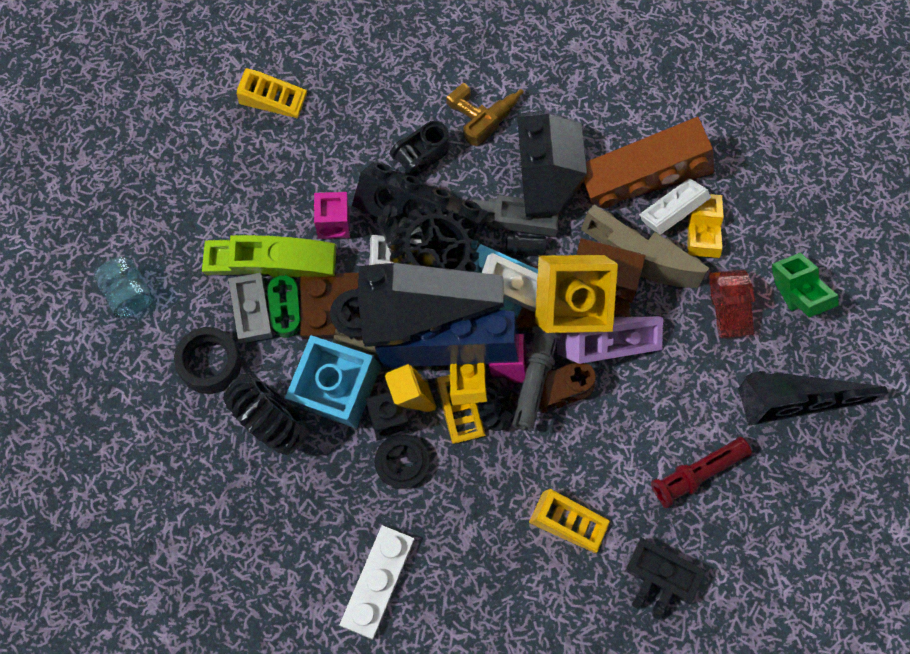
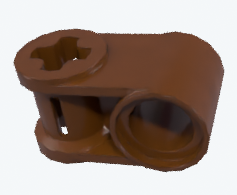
[538,362,596,413]

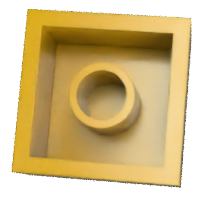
[535,255,618,333]

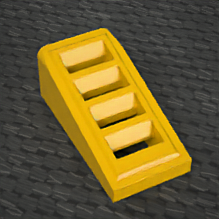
[236,68,307,118]
[385,364,436,412]
[435,375,486,444]
[529,489,610,553]

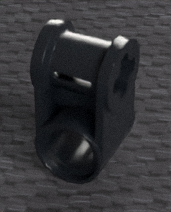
[389,121,450,177]

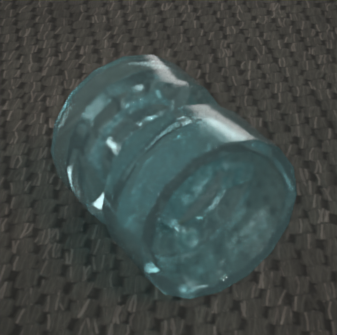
[93,256,154,319]

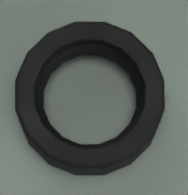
[174,327,242,394]

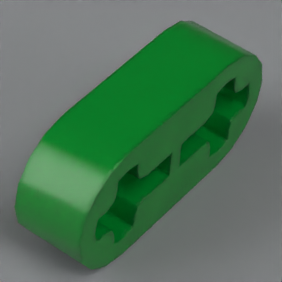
[268,275,301,338]

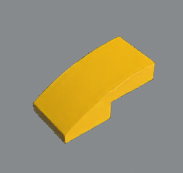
[687,194,724,258]

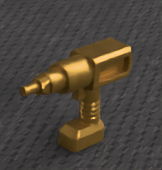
[446,83,524,147]

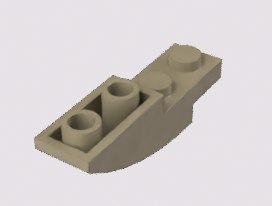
[581,204,710,288]

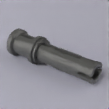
[512,325,562,431]

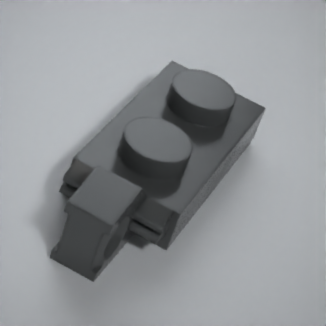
[472,195,559,236]

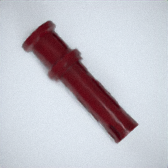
[651,436,752,508]

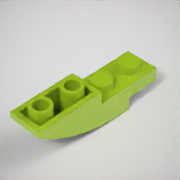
[202,235,337,278]

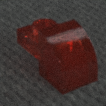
[709,269,755,338]

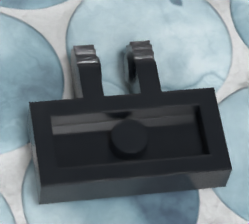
[625,537,706,620]

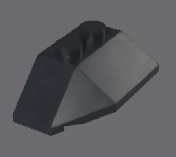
[517,110,587,217]

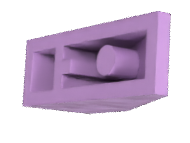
[557,316,663,364]

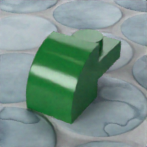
[772,252,839,318]

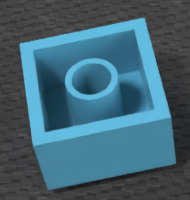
[285,335,381,429]

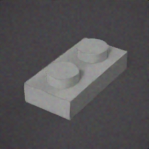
[229,273,273,344]

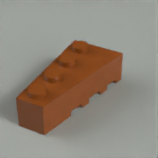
[583,116,714,209]

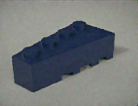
[375,309,519,368]

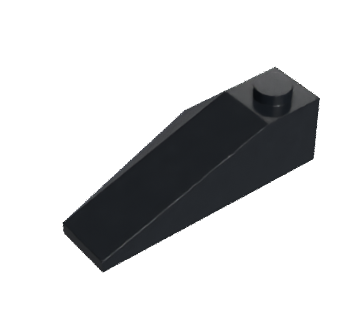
[357,263,504,347]
[738,371,888,426]

